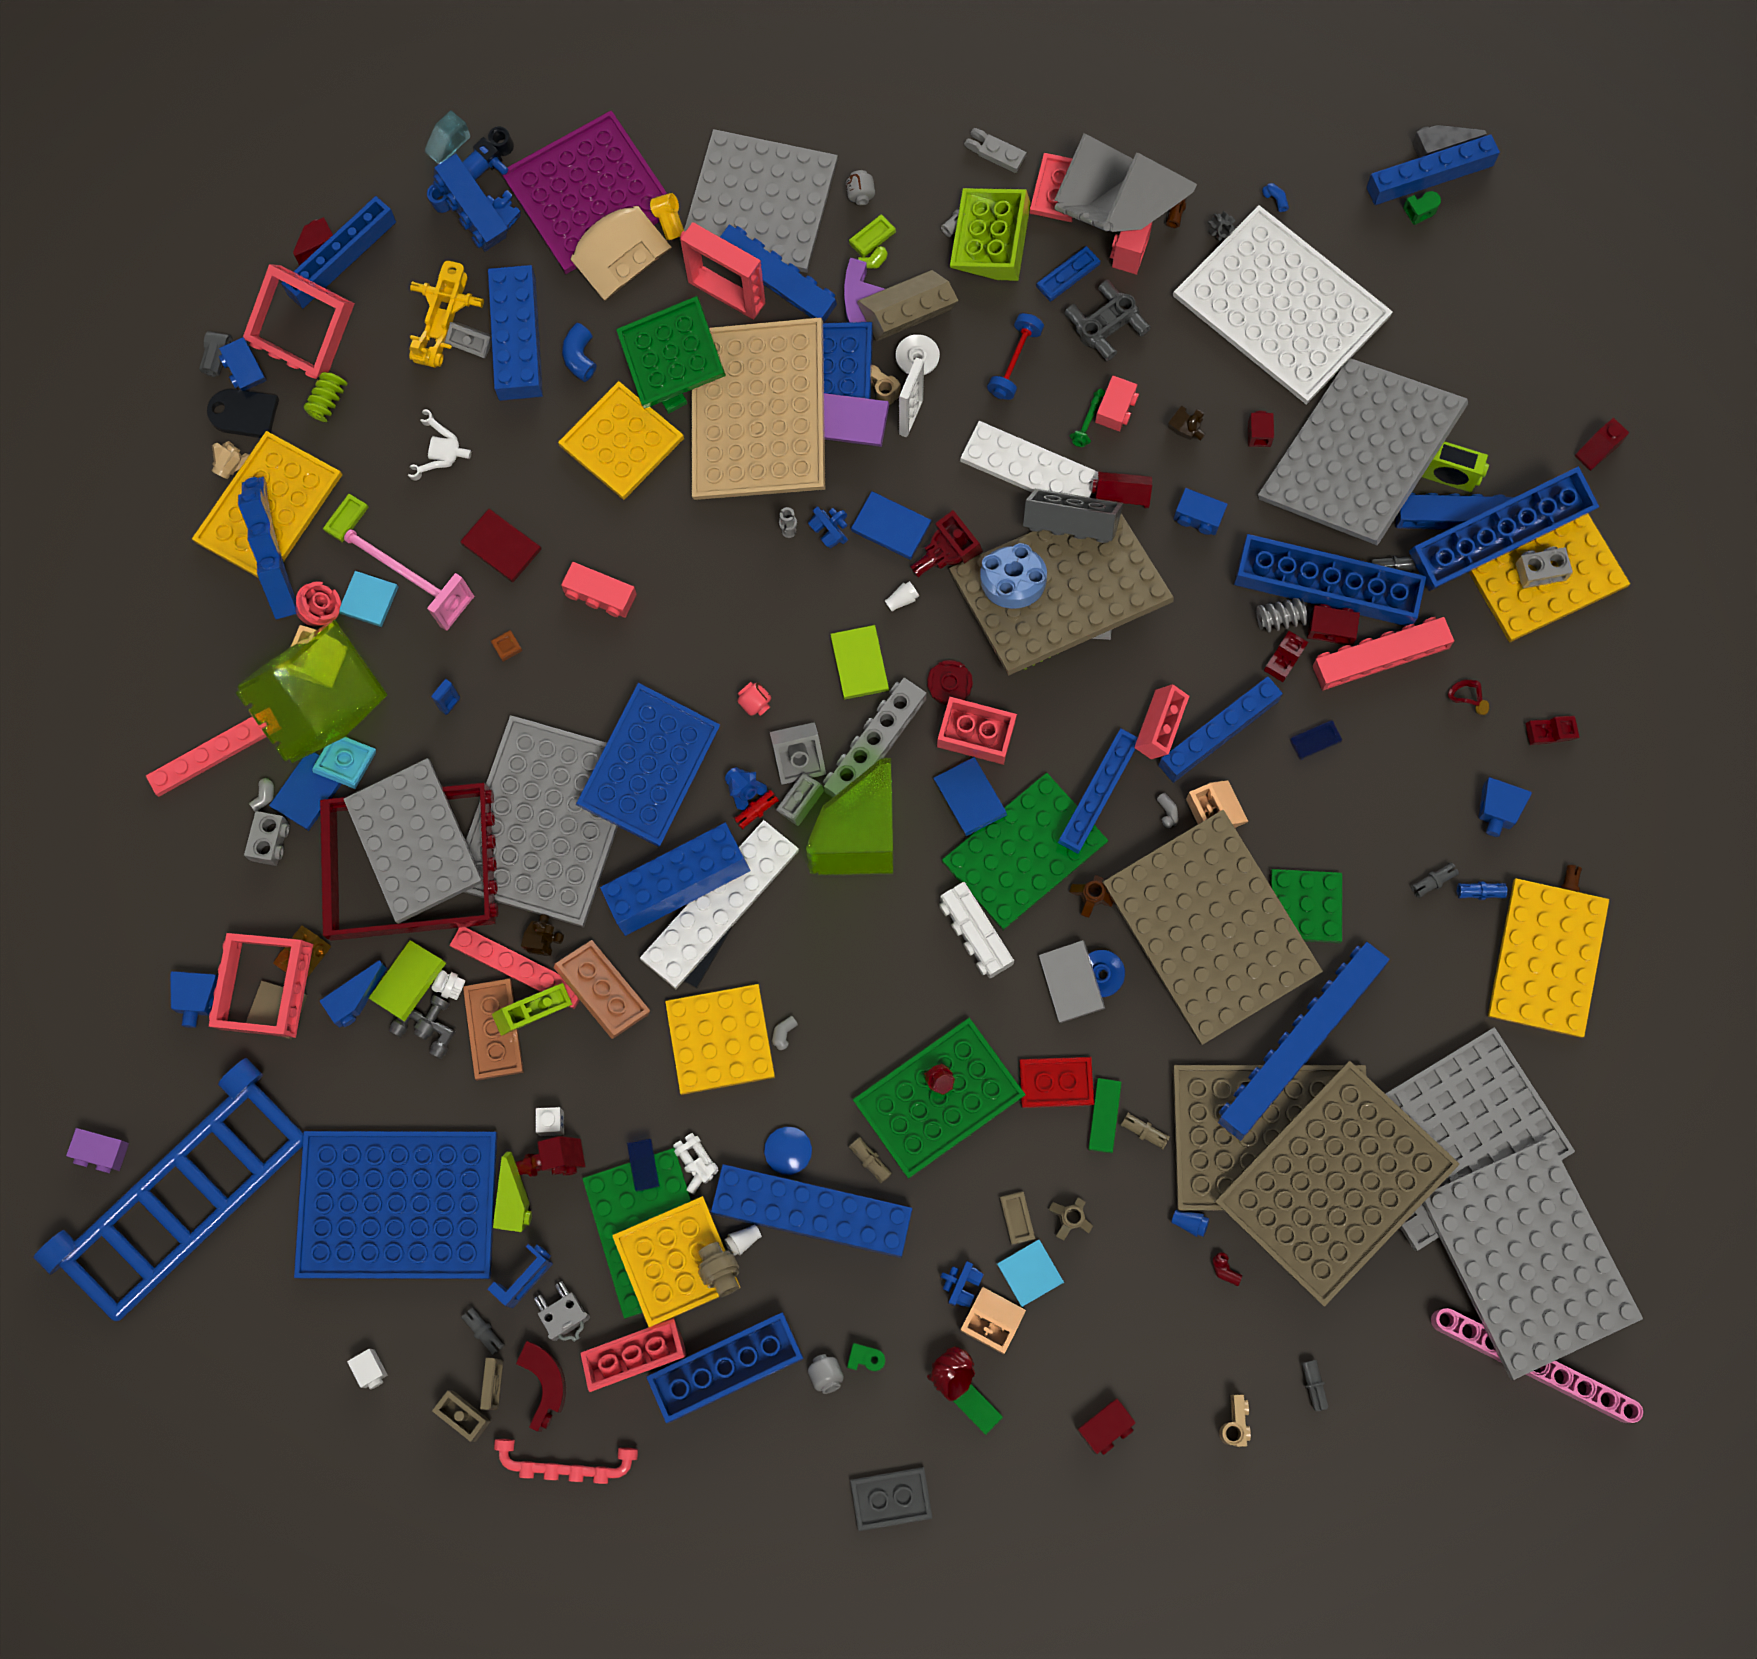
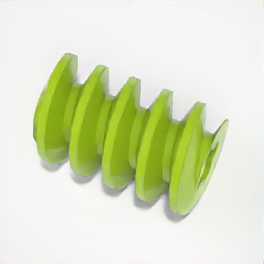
[304,372,348,422]

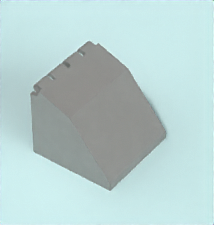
[1055,134,1197,232]

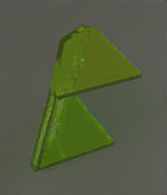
[235,619,387,763]
[806,758,893,875]

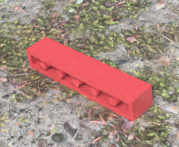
[1312,617,1454,691]

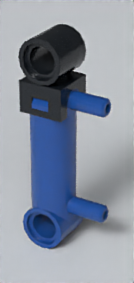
[427,126,514,213]

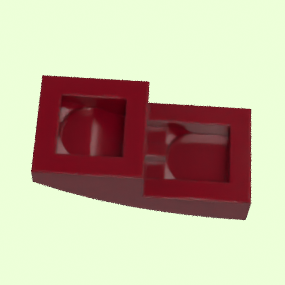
[1263,631,1309,682]
[1525,716,1580,745]

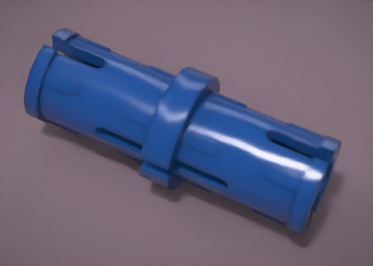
[1457,881,1507,900]

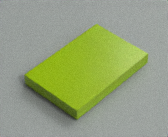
[831,625,889,700]
[369,940,446,1022]

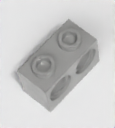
[1516,546,1573,589]
[244,811,290,866]

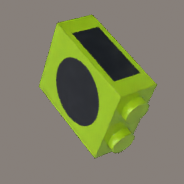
[1422,441,1489,493]

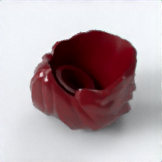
[927,1346,975,1401]

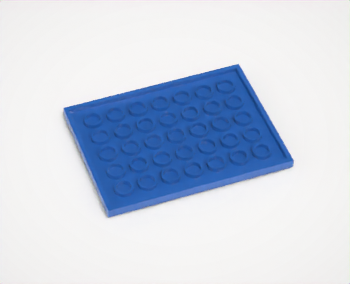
[294,1131,497,1279]

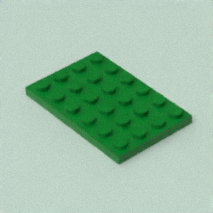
[942,773,1109,931]
[853,1017,1025,1179]
[582,1148,691,1319]

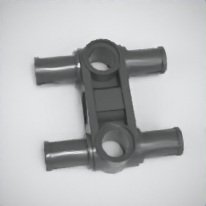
[1064,279,1151,361]

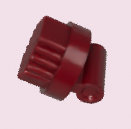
[924,1063,955,1095]

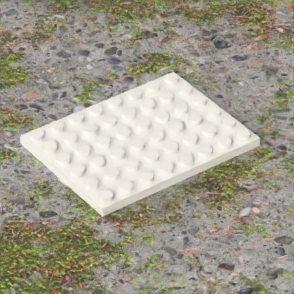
[1173,205,1393,405]

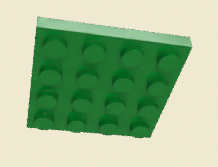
[616,296,726,409]

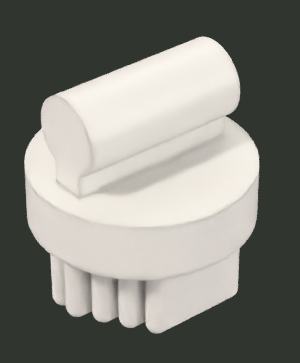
[431,970,465,1000]

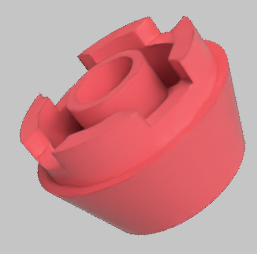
[295,582,341,626]

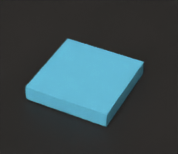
[339,571,398,627]
[312,732,376,789]
[997,1240,1064,1307]

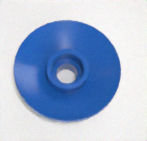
[1089,950,1125,997]

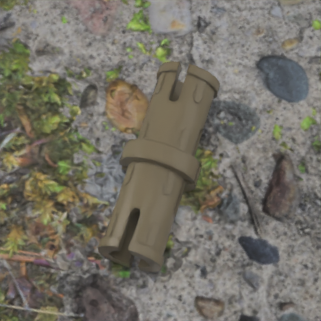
[1121,1112,1170,1150]
[849,1137,892,1184]

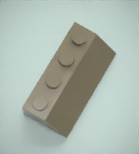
[857,270,959,341]

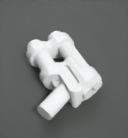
[673,1133,719,1195]

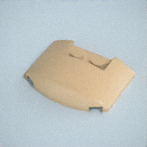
[571,206,672,301]

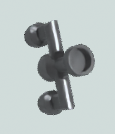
[389,995,455,1059]

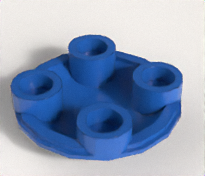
[764,1127,812,1175]

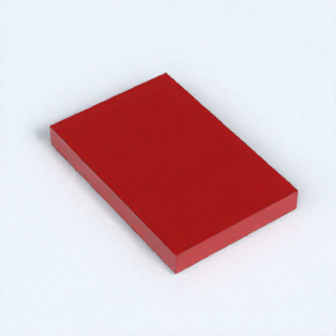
[1019,1057,1094,1108]

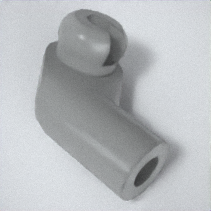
[249,778,274,811]
[1157,793,1179,828]
[772,1015,798,1050]

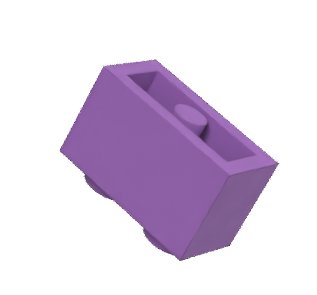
[66,1128,129,1173]

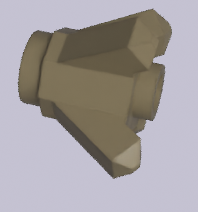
[1049,1198,1093,1241]

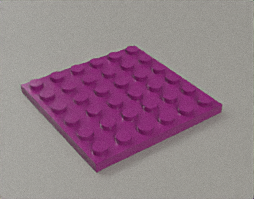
[501,110,667,274]

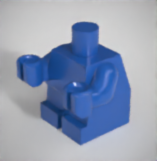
[487,190,520,230]

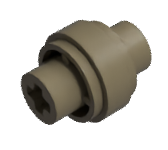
[698,1242,739,1297]

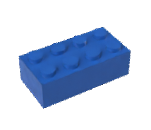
[433,154,508,252]

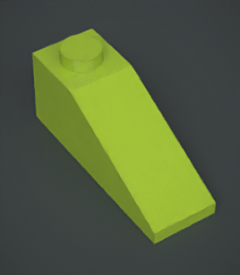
[492,983,572,1036]
[493,1151,532,1232]

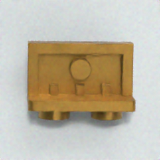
[273,926,331,978]

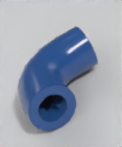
[562,323,597,382]

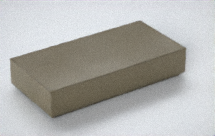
[1000,1192,1035,1245]

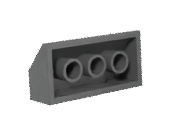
[1023,489,1123,543]

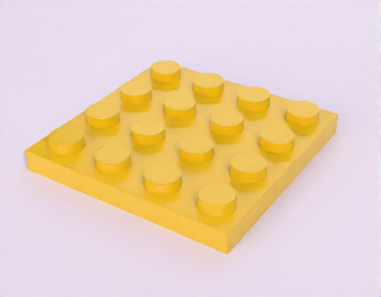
[558,381,684,500]
[665,984,775,1095]
[612,1196,741,1328]

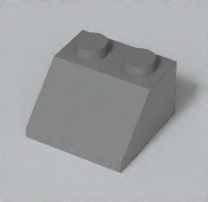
[770,722,826,785]

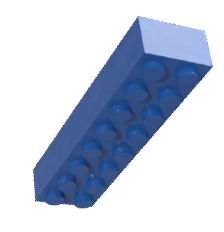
[1409,466,1599,591]
[1234,534,1426,626]
[711,1164,912,1258]

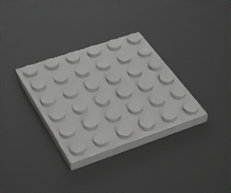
[684,129,838,273]

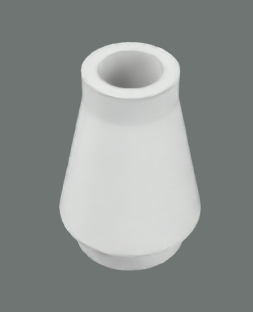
[885,581,919,612]
[724,1224,762,1256]

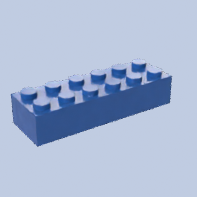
[488,265,543,401]
[600,822,751,936]
[647,1312,804,1423]

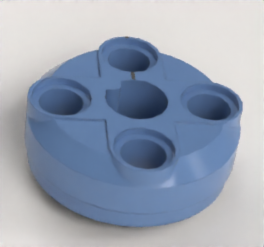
[980,543,1047,609]

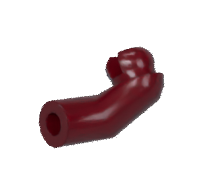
[1212,1252,1242,1286]

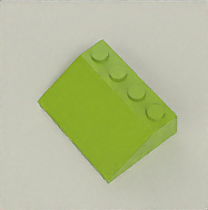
[950,188,1031,281]

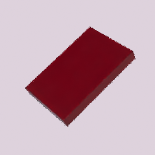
[460,509,542,583]

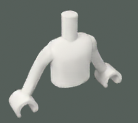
[408,409,471,481]

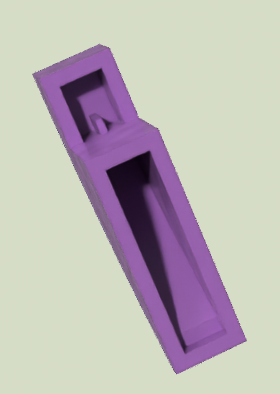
[844,257,885,323]

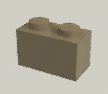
[432,1390,491,1442]

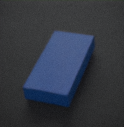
[431,679,460,715]

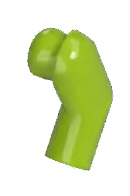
[858,246,888,269]

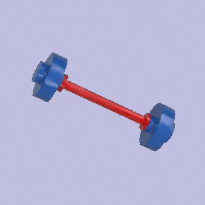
[987,313,1044,400]

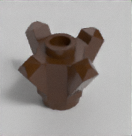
[1069,875,1113,918]

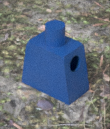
[1479,777,1532,837]
[170,971,218,1028]

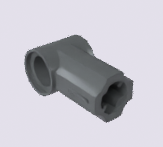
[199,331,232,377]

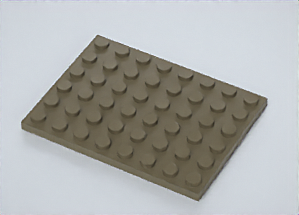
[949,514,1174,676]
[1102,810,1323,1045]
[1215,1061,1460,1307]
[1173,1065,1366,1211]

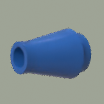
[1172,1210,1209,1237]

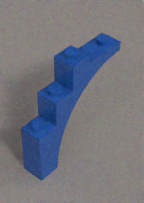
[238,477,296,619]

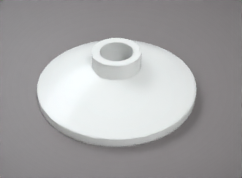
[896,335,940,375]

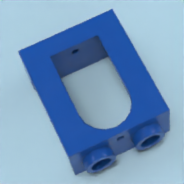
[488,1244,553,1308]

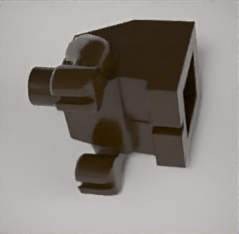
[1168,405,1206,441]
[521,914,564,956]

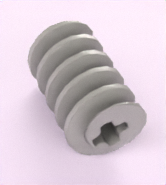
[1256,598,1307,633]

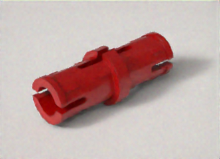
[734,790,779,830]

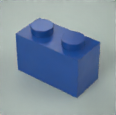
[219,337,267,391]
[1173,488,1228,535]

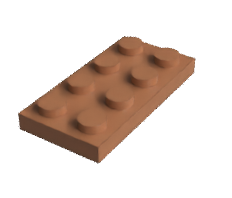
[553,940,650,1039]
[463,979,524,1081]

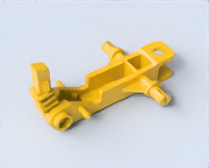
[409,261,484,368]

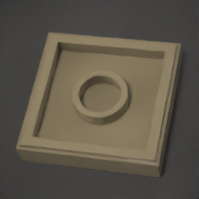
[246,981,308,1040]
[480,1358,504,1410]

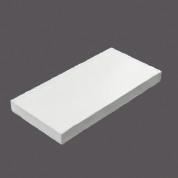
[899,357,924,437]

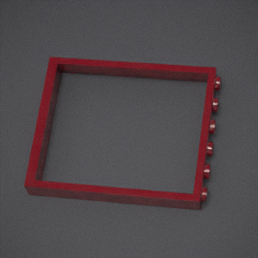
[320,783,499,941]

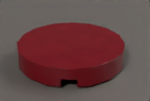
[927,660,973,705]

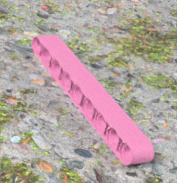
[1431,1308,1643,1423]

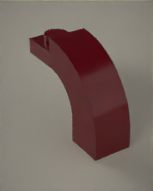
[516,1341,566,1432]

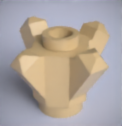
[212,441,250,479]

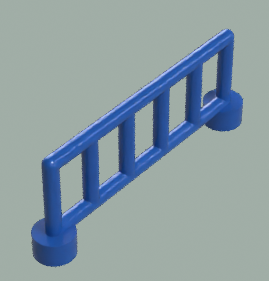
[33,1058,304,1321]

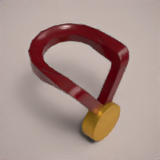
[1448,680,1489,715]

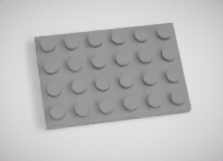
[344,758,483,924]

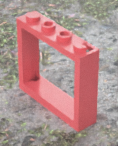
[680,222,765,320]
[243,264,355,379]
[209,933,313,1038]

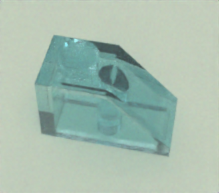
[425,110,470,164]

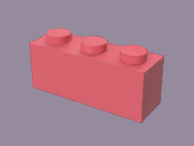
[561,562,637,618]
[1134,684,1189,759]

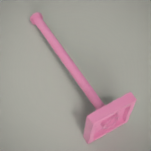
[344,529,475,631]

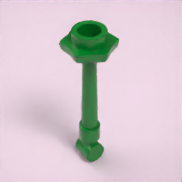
[1070,388,1105,447]

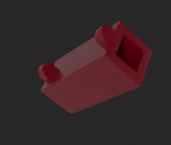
[1092,472,1152,508]

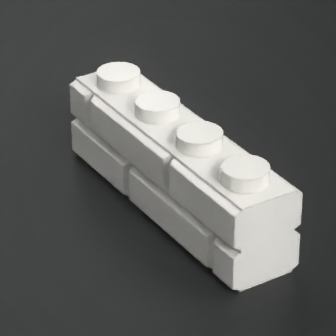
[939,882,1014,979]

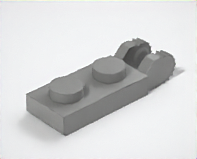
[964,128,1027,173]

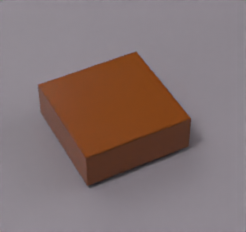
[491,630,522,662]

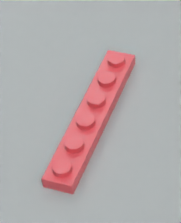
[146,707,281,797]
[450,927,580,1009]

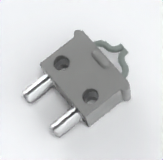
[534,1281,590,1342]

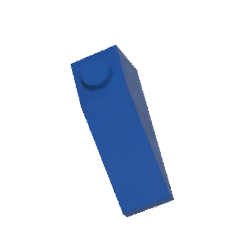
[320,960,387,1027]

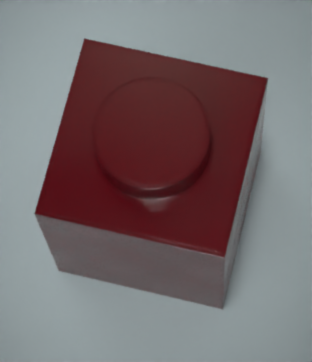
[1248,411,1274,447]

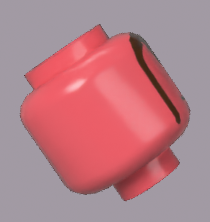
[737,682,771,716]

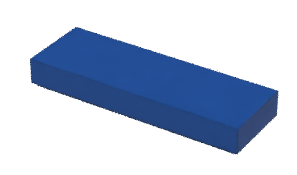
[1036,246,1101,302]

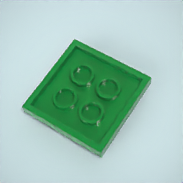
[1270,869,1342,943]

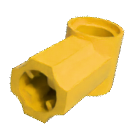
[650,193,684,240]

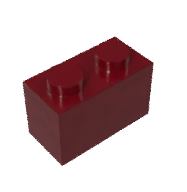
[1307,604,1360,646]
[1077,1399,1136,1455]

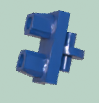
[808,506,848,549]
[940,1261,984,1308]

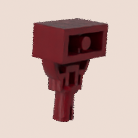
[910,510,983,578]
[515,1136,585,1177]

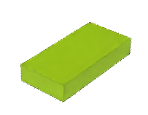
[849,214,896,257]
[323,494,369,543]

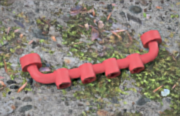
[494,1439,638,1484]

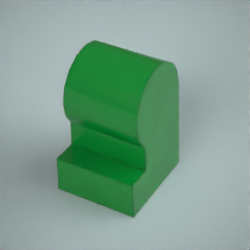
[1403,191,1441,225]
[847,1343,885,1371]

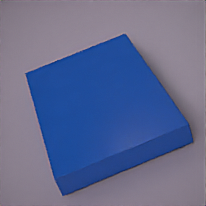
[851,491,931,560]
[269,749,341,831]
[934,757,1007,836]

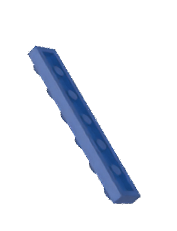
[1058,728,1138,854]

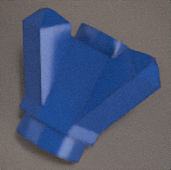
[725,767,767,810]

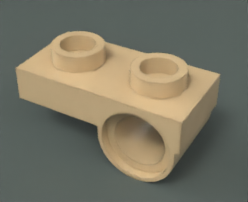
[871,365,901,405]
[1219,1395,1251,1447]

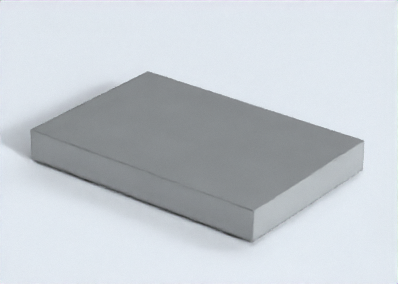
[1039,940,1105,1023]

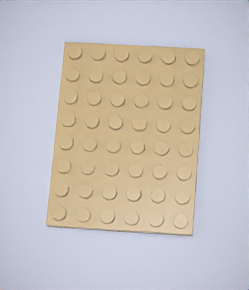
[692,318,825,500]

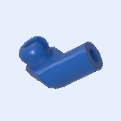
[1262,183,1289,212]

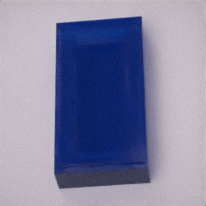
[1290,720,1342,760]
[627,1139,660,1192]

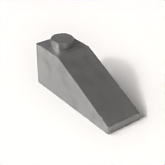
[1412,125,1487,158]

